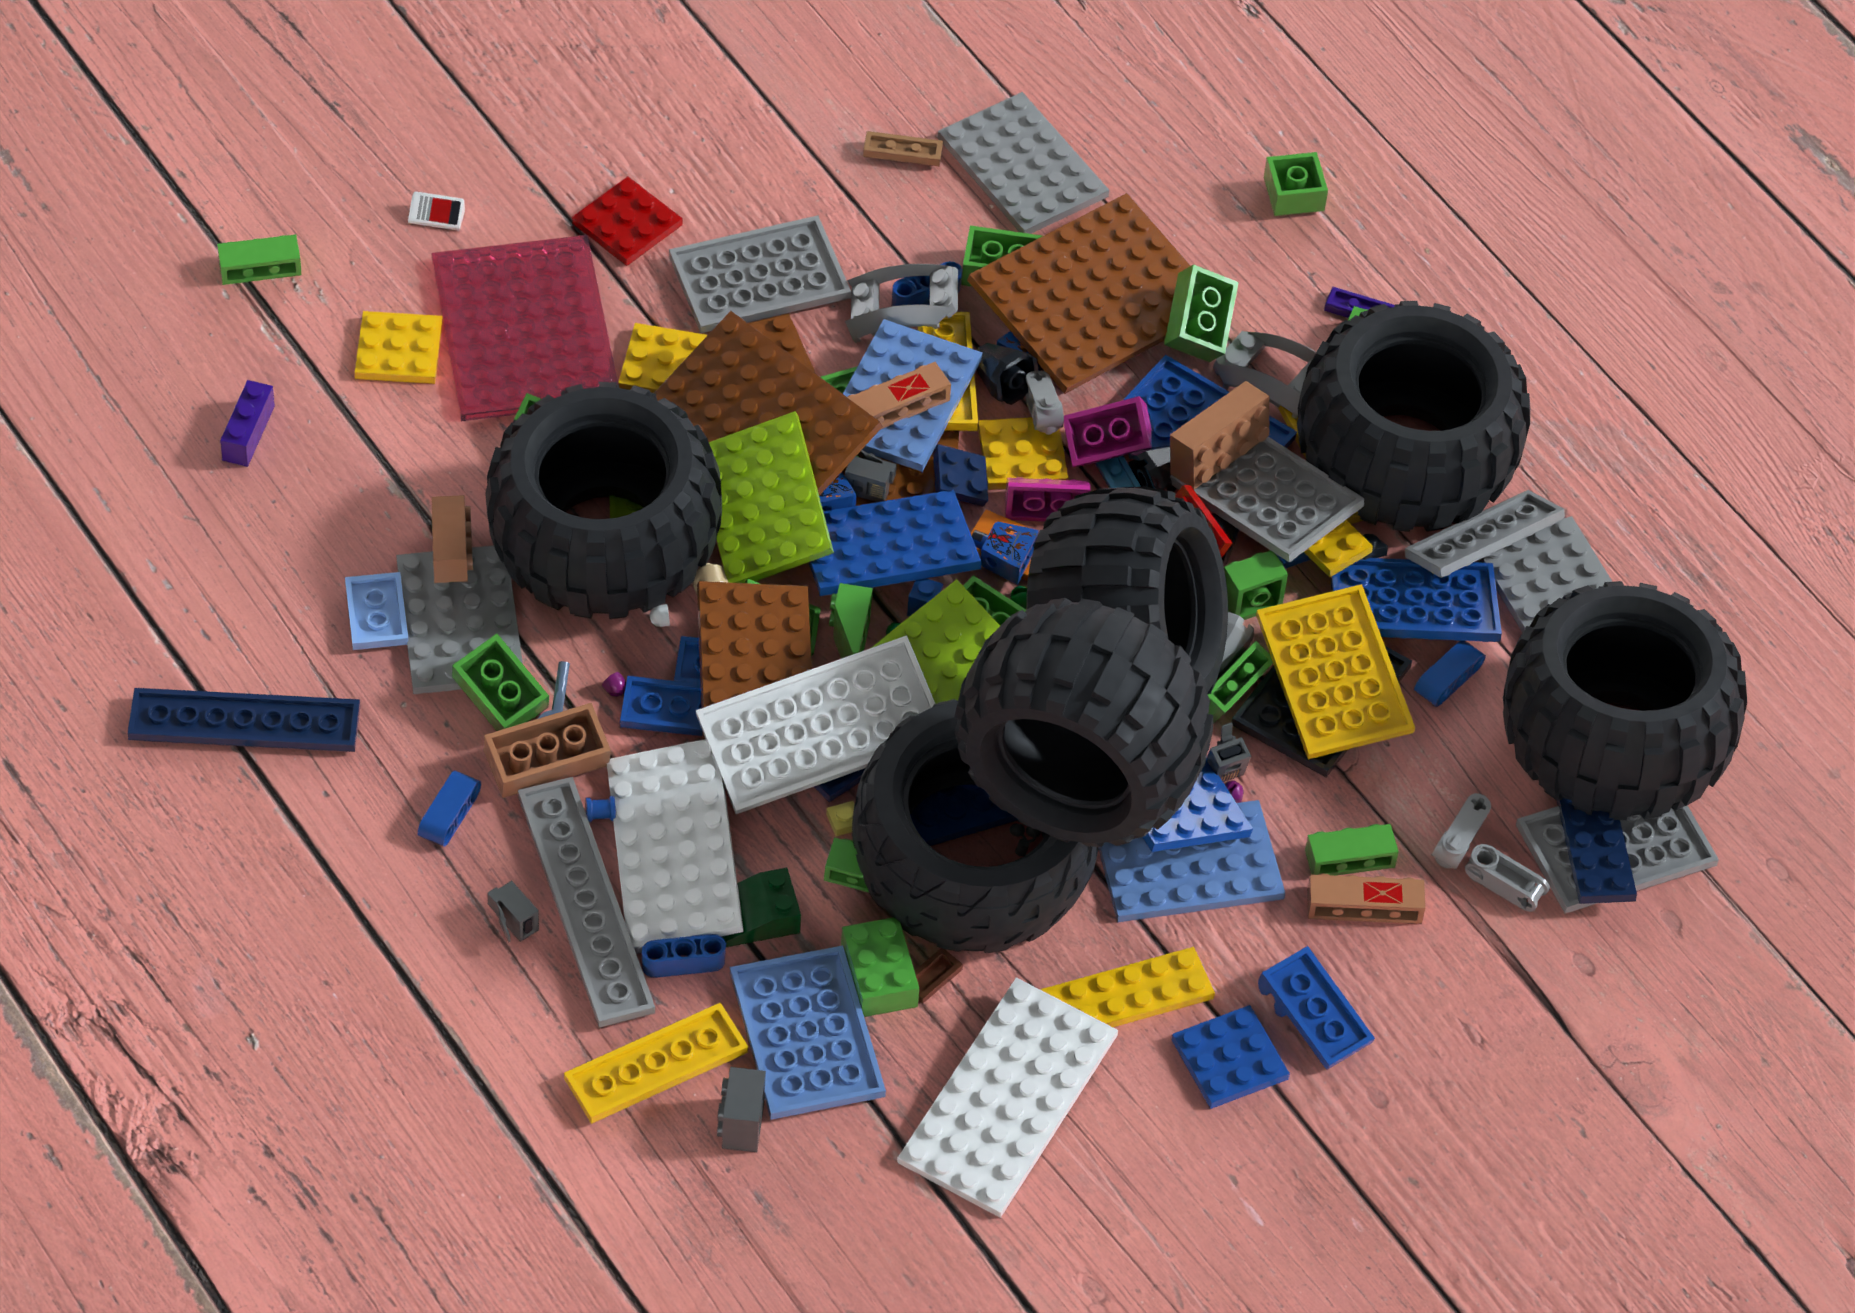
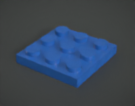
[1171,1005,1290,1109]

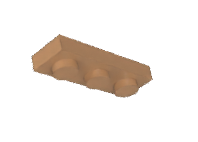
[863,131,943,166]

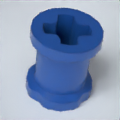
[585,796,616,823]

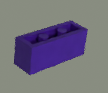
[220,380,275,467]

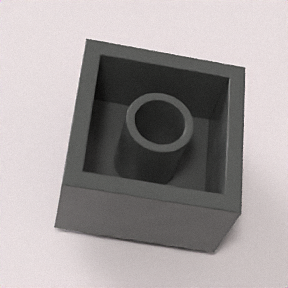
[717,1067,766,1152]

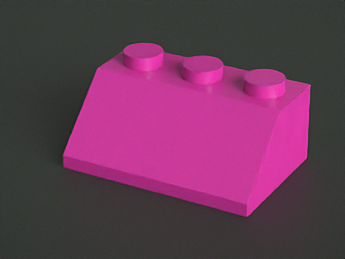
[1064,396,1152,468]
[1005,477,1090,522]

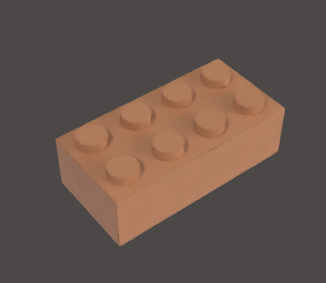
[1170,381,1270,489]
[483,703,611,798]

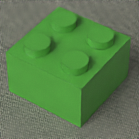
[1264,152,1328,216]
[1224,551,1288,620]

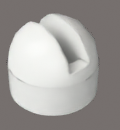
[650,604,670,627]

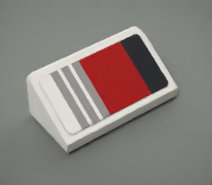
[408,192,465,231]

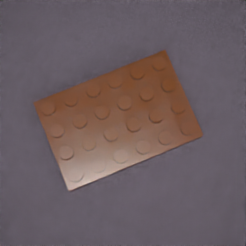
[697,581,812,739]

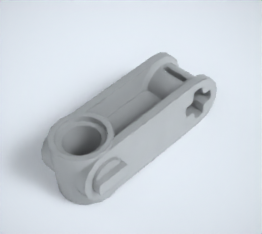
[1026,371,1064,434]
[1431,793,1491,870]
[1465,844,1550,912]

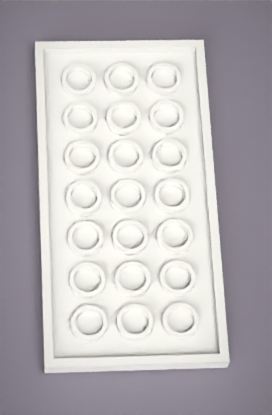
[696,636,935,814]
[607,739,744,954]
[897,977,1118,1218]

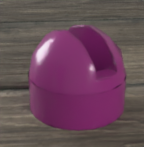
[602,672,626,697]
[1225,781,1244,803]

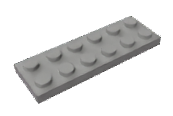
[1405,490,1565,578]

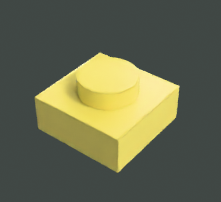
[826,801,855,836]

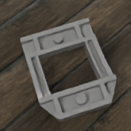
[845,264,958,343]
[1213,331,1316,419]

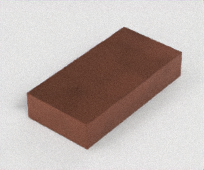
[915,948,963,1004]

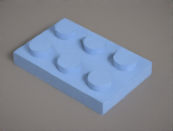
[345,572,408,650]

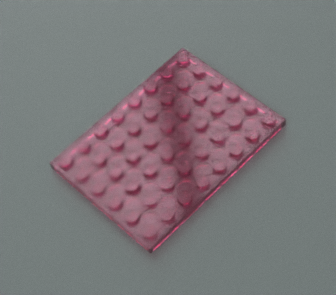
[431,235,618,421]

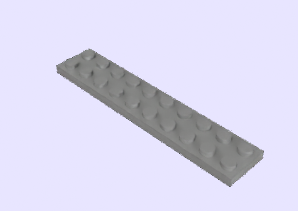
[518,777,655,1028]

